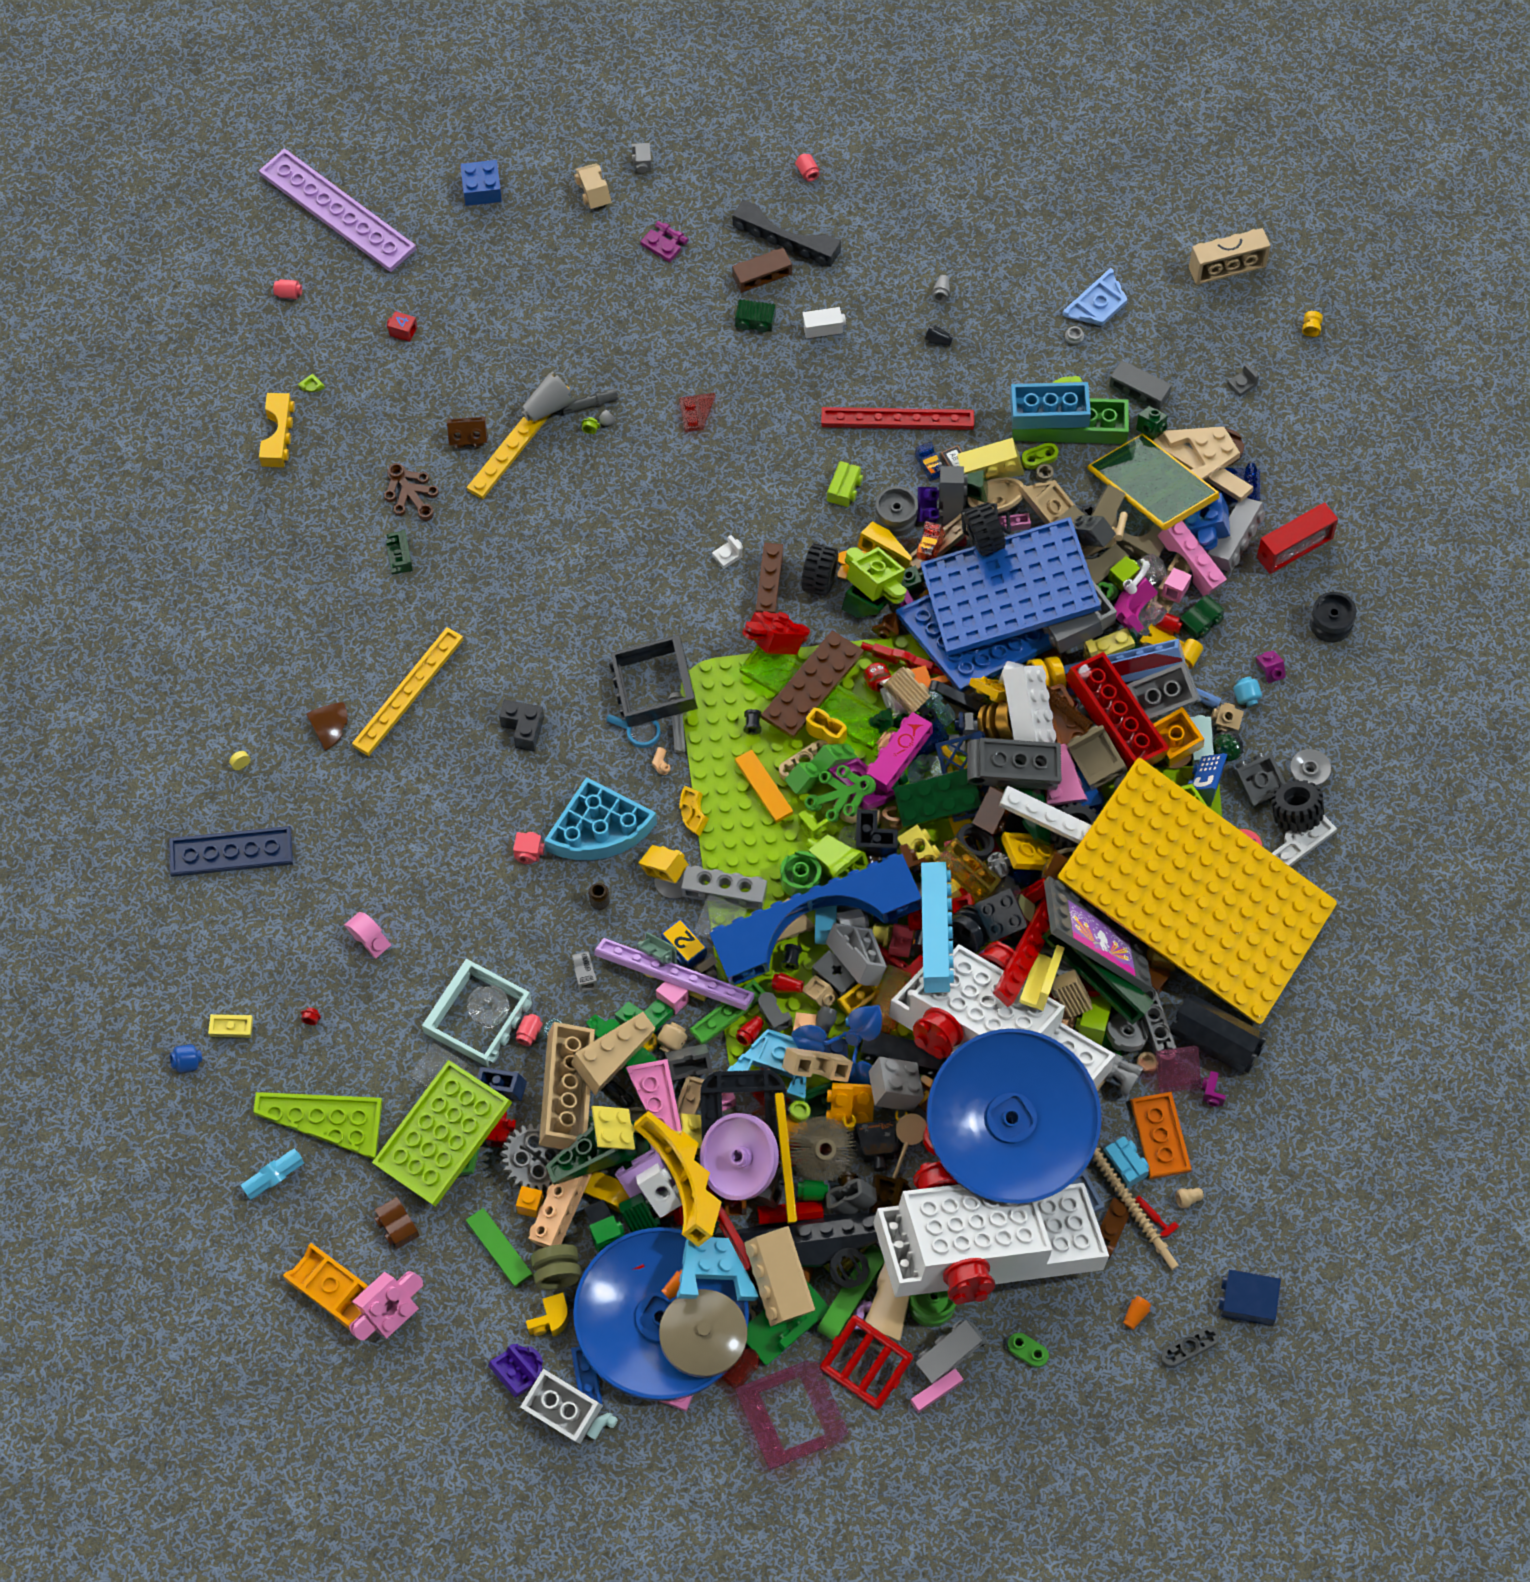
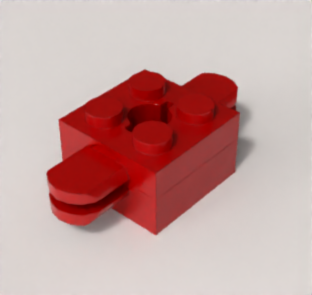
[742,611,810,655]

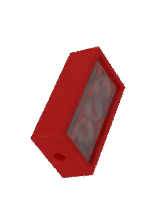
[1256,502,1338,574]

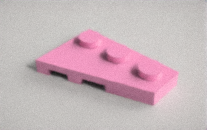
[1047,744,1088,806]

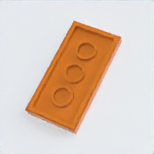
[1130,1092,1192,1180]

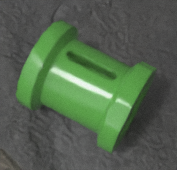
[1097,582,1119,601]

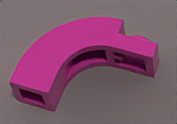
[1114,576,1158,632]

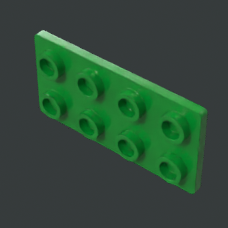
[746,1280,830,1366]

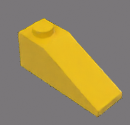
[857,521,912,569]

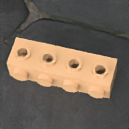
[529,1173,592,1247]

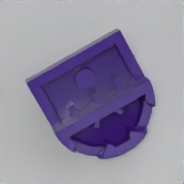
[488,1344,543,1398]

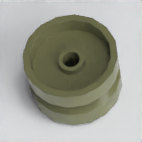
[531,1244,582,1290]

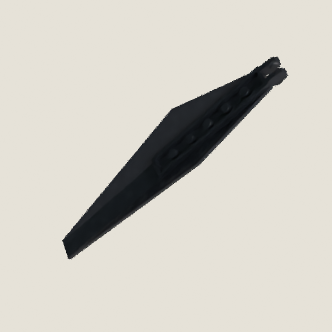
[712,1213,879,1267]

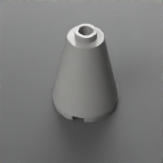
[521,371,575,422]

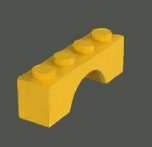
[259,393,295,467]

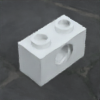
[636,1163,682,1218]

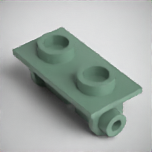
[637,932,677,964]

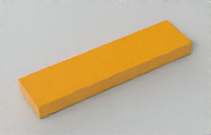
[735,750,793,823]

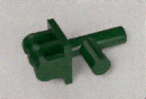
[868,707,907,734]

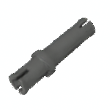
[562,388,619,415]

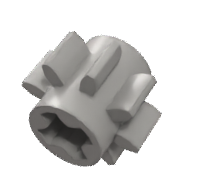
[985,852,1012,878]

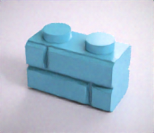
[1103,1136,1149,1188]

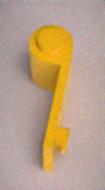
[1139,623,1204,669]
[584,1171,630,1214]

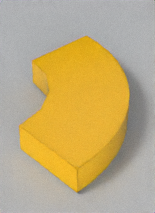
[679,785,709,836]

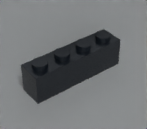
[860,1032,948,1079]

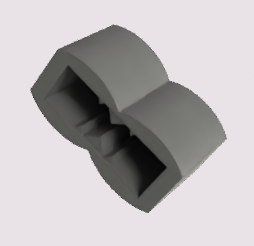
[826,1179,877,1214]

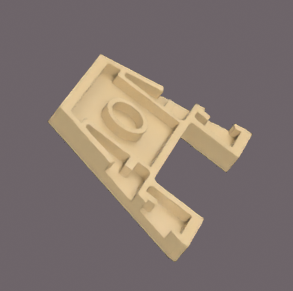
[1163,427,1240,488]

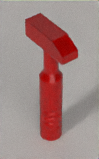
[1135,1195,1179,1239]

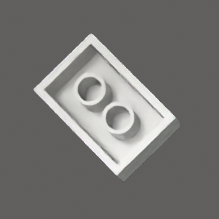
[520,1369,603,1444]

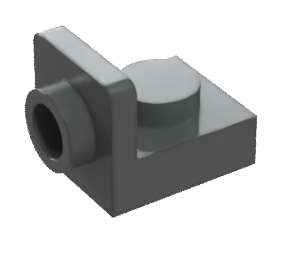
[1227,364,1259,397]

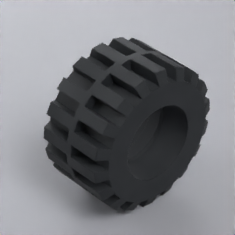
[964,502,1006,557]
[801,543,839,596]
[1272,779,1324,833]
[1050,802,1098,851]

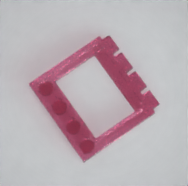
[735,1360,849,1471]

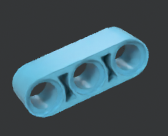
[815,906,837,945]

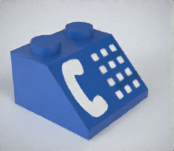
[1188,753,1227,807]

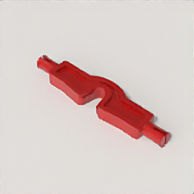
[861,642,944,676]

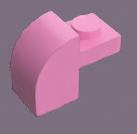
[344,912,391,958]

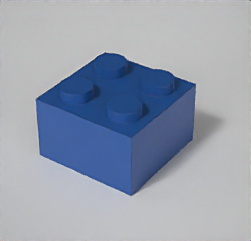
[460,160,502,206]

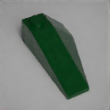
[841,585,889,618]
[546,1121,637,1185]

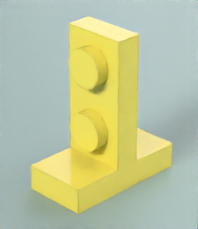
[1083,627,1135,660]

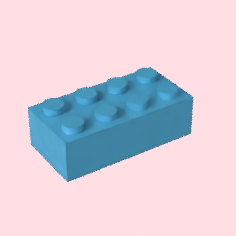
[1010,382,1091,429]

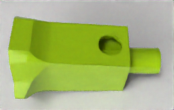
[806,835,868,879]

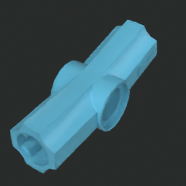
[241,1148,304,1200]

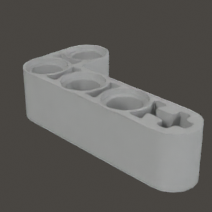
[1142,987,1177,1067]

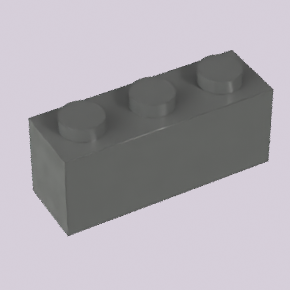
[1109,360,1172,411]

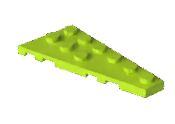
[253,1092,383,1159]

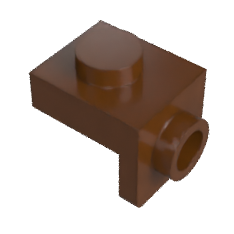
[871,612,901,639]

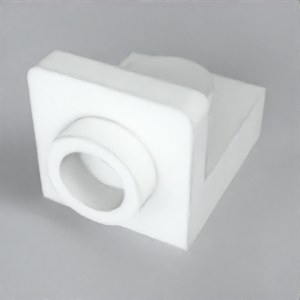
[712,535,743,569]

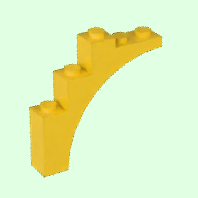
[633,1111,722,1247]

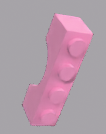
[1158,521,1227,597]

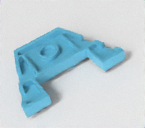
[727,1029,806,1102]
[677,1237,759,1301]

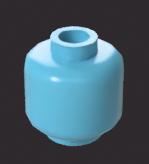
[1233,677,1262,708]

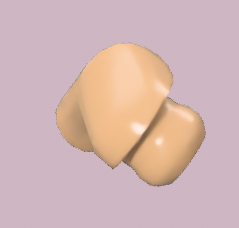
[652,747,670,775]

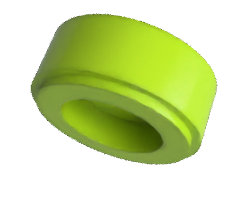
[788,1100,810,1123]

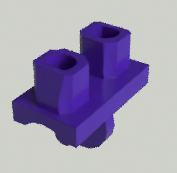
[917,487,939,522]

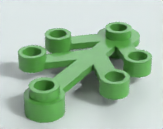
[805,765,876,822]

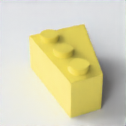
[957,438,1025,480]

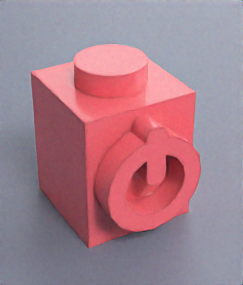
[513,832,545,864]

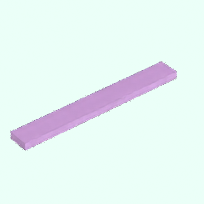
[594,938,754,1011]

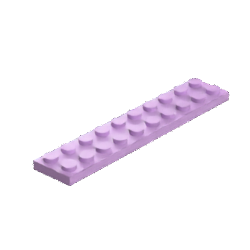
[259,148,416,272]

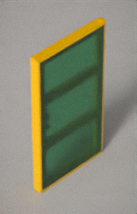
[1087,433,1220,531]

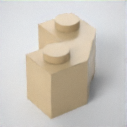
[574,163,612,209]

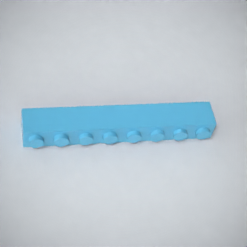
[921,862,954,993]

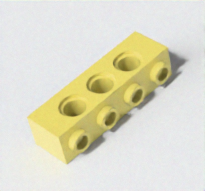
[897,825,962,899]

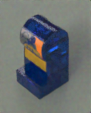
[915,442,943,481]

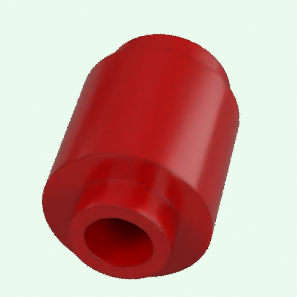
[1152,611,1183,636]

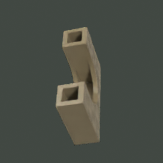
[1090,484,1168,566]
[1054,505,1130,585]

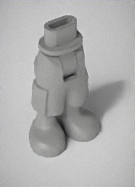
[1100,1045,1144,1097]

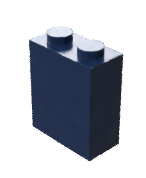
[1218,1269,1281,1326]

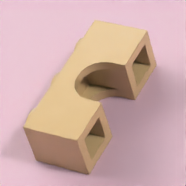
[782,1047,853,1082]

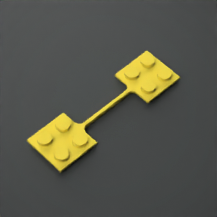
[592,1106,702,1155]

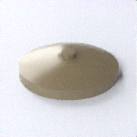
[659,1289,747,1378]

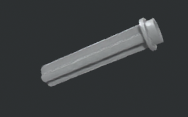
[668,692,685,753]

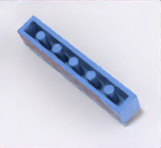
[1063,639,1185,695]

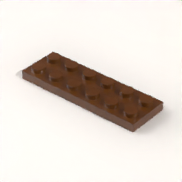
[761,630,864,739]

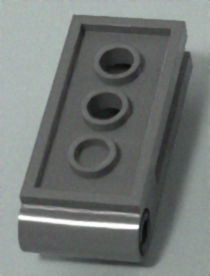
[967,738,1062,790]

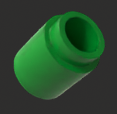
[798,1180,828,1201]

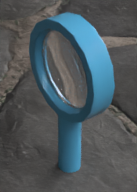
[607,714,661,748]

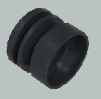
[948,905,990,954]

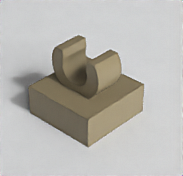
[693,956,717,978]

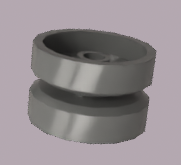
[875,486,918,536]

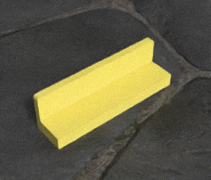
[1019,945,1065,1011]

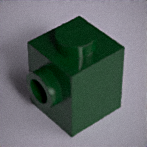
[901,565,926,595]

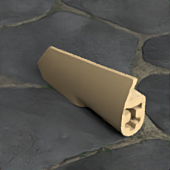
[864,1263,910,1341]

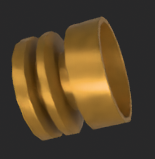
[977,701,1014,740]

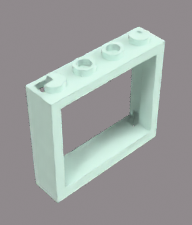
[422,959,532,1067]

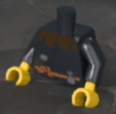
[842,1110,908,1172]

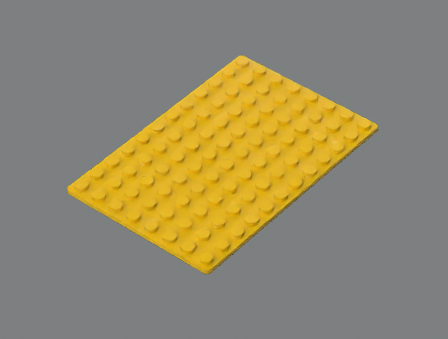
[1057,758,1337,1025]

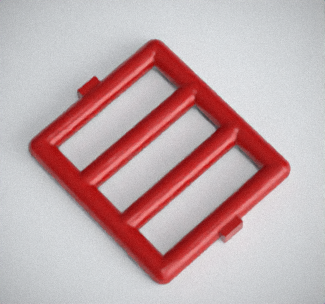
[820,1315,913,1410]

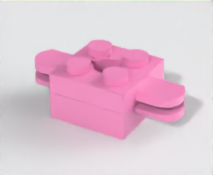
[349,1271,423,1340]

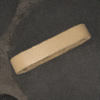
[779,740,829,781]

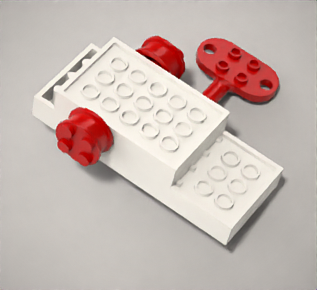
[889,941,1115,1088]
[873,1126,1109,1305]

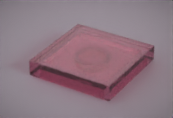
[1155,1046,1201,1093]

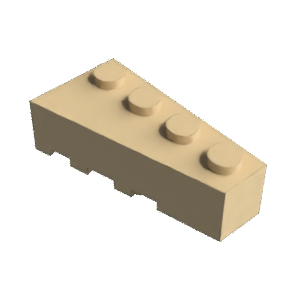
[571,1012,655,1096]

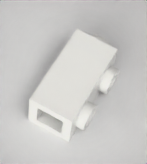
[803,307,846,338]

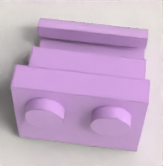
[615,1144,676,1199]

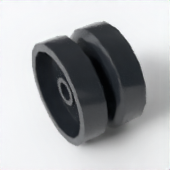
[1310,591,1357,643]

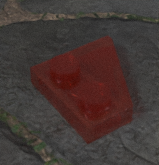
[679,393,716,433]

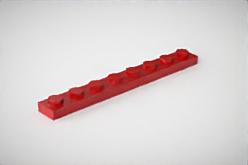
[821,407,974,430]
[993,895,1050,1007]

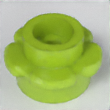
[582,417,600,435]

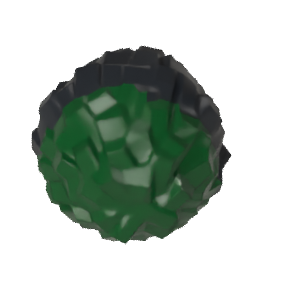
[1213,731,1244,762]

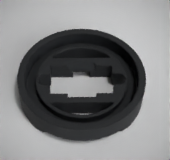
[830,1248,869,1288]

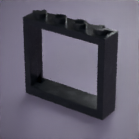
[609,634,698,727]

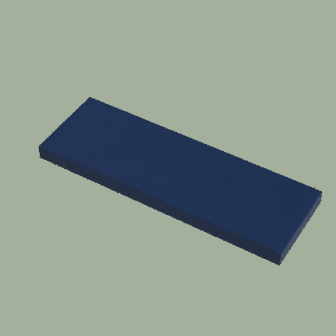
[169,826,293,877]

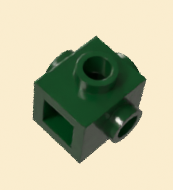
[1136,406,1168,439]

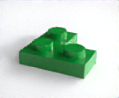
[615,999,674,1033]

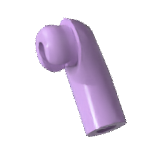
[853,1300,872,1330]

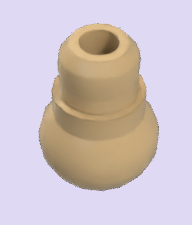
[1175,1188,1204,1208]

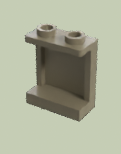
[1067,725,1128,791]

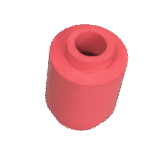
[795,154,820,182]
[274,279,302,299]
[516,1014,543,1047]

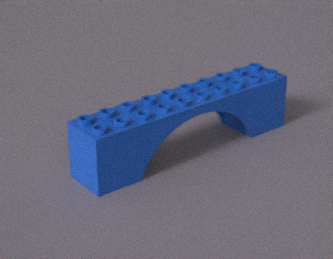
[709,854,922,986]

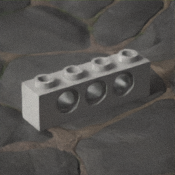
[681,866,767,910]

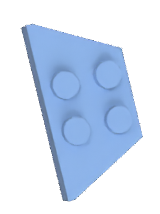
[1063,268,1127,326]

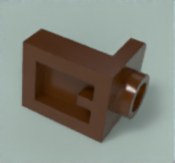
[899,843,929,874]

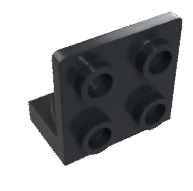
[975,885,1028,942]

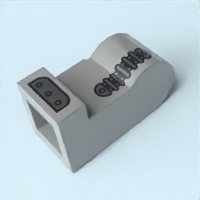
[572,951,598,993]

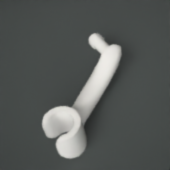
[1123,559,1150,594]

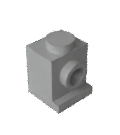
[632,143,651,173]

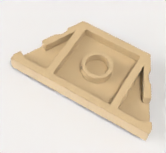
[1018,480,1075,524]

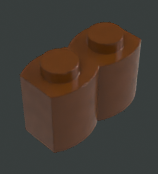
[374,1197,419,1249]

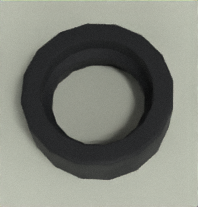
[953,823,994,864]

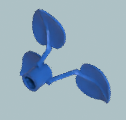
[792,1005,882,1085]

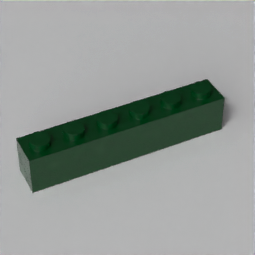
[1042,927,1154,1025]

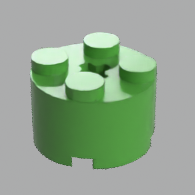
[780,851,821,896]

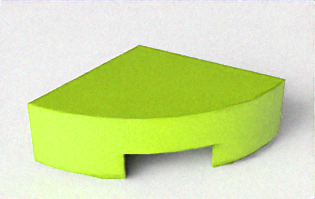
[298,374,325,392]

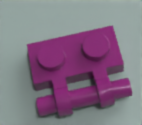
[640,221,689,263]

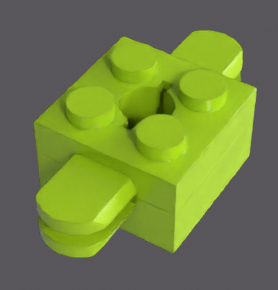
[845,547,907,604]

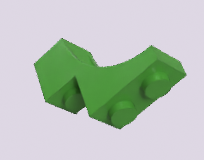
[784,743,858,794]

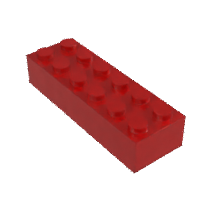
[1065,651,1170,771]

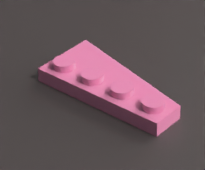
[626,1059,682,1131]

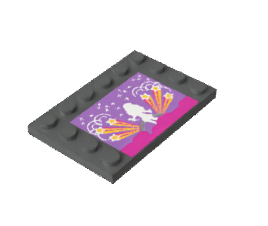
[1044,876,1152,993]

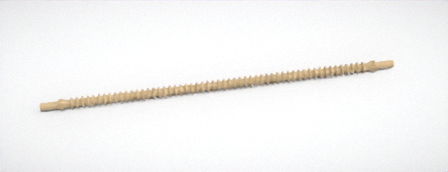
[1093,1144,1179,1270]

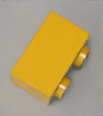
[638,845,689,883]

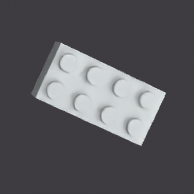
[1002,665,1056,743]

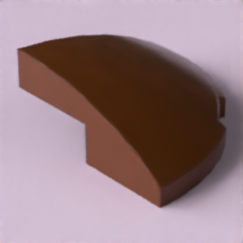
[306,702,348,751]

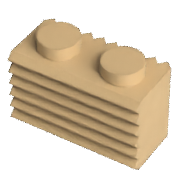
[883,667,931,714]
[1051,969,1092,1018]

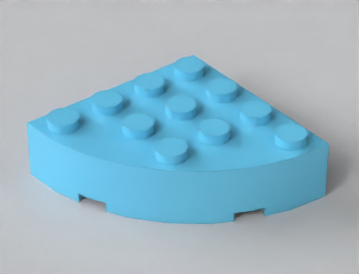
[544,777,657,860]

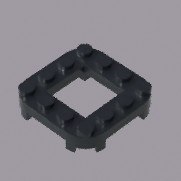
[700,1069,787,1152]

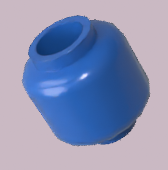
[170,1044,202,1073]

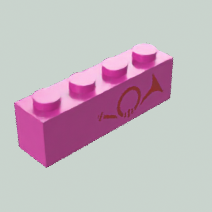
[866,712,933,794]

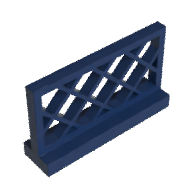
[935,731,997,822]

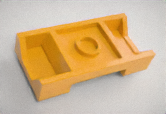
[283,1243,368,1330]

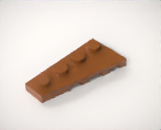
[1049,683,1089,761]

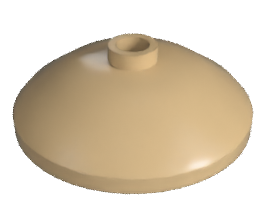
[968,477,1023,514]

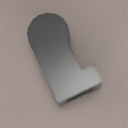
[758,992,792,1032]

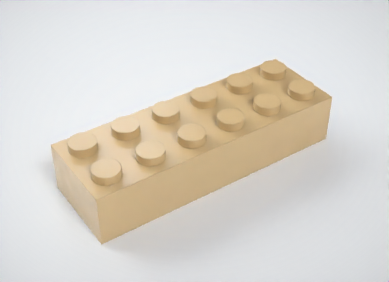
[539,1022,595,1150]

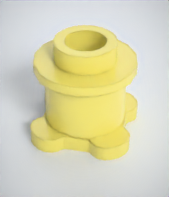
[869,923,893,946]

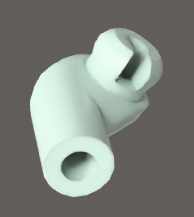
[587,1413,618,1440]

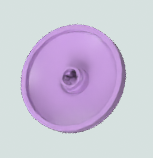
[700,1113,779,1200]

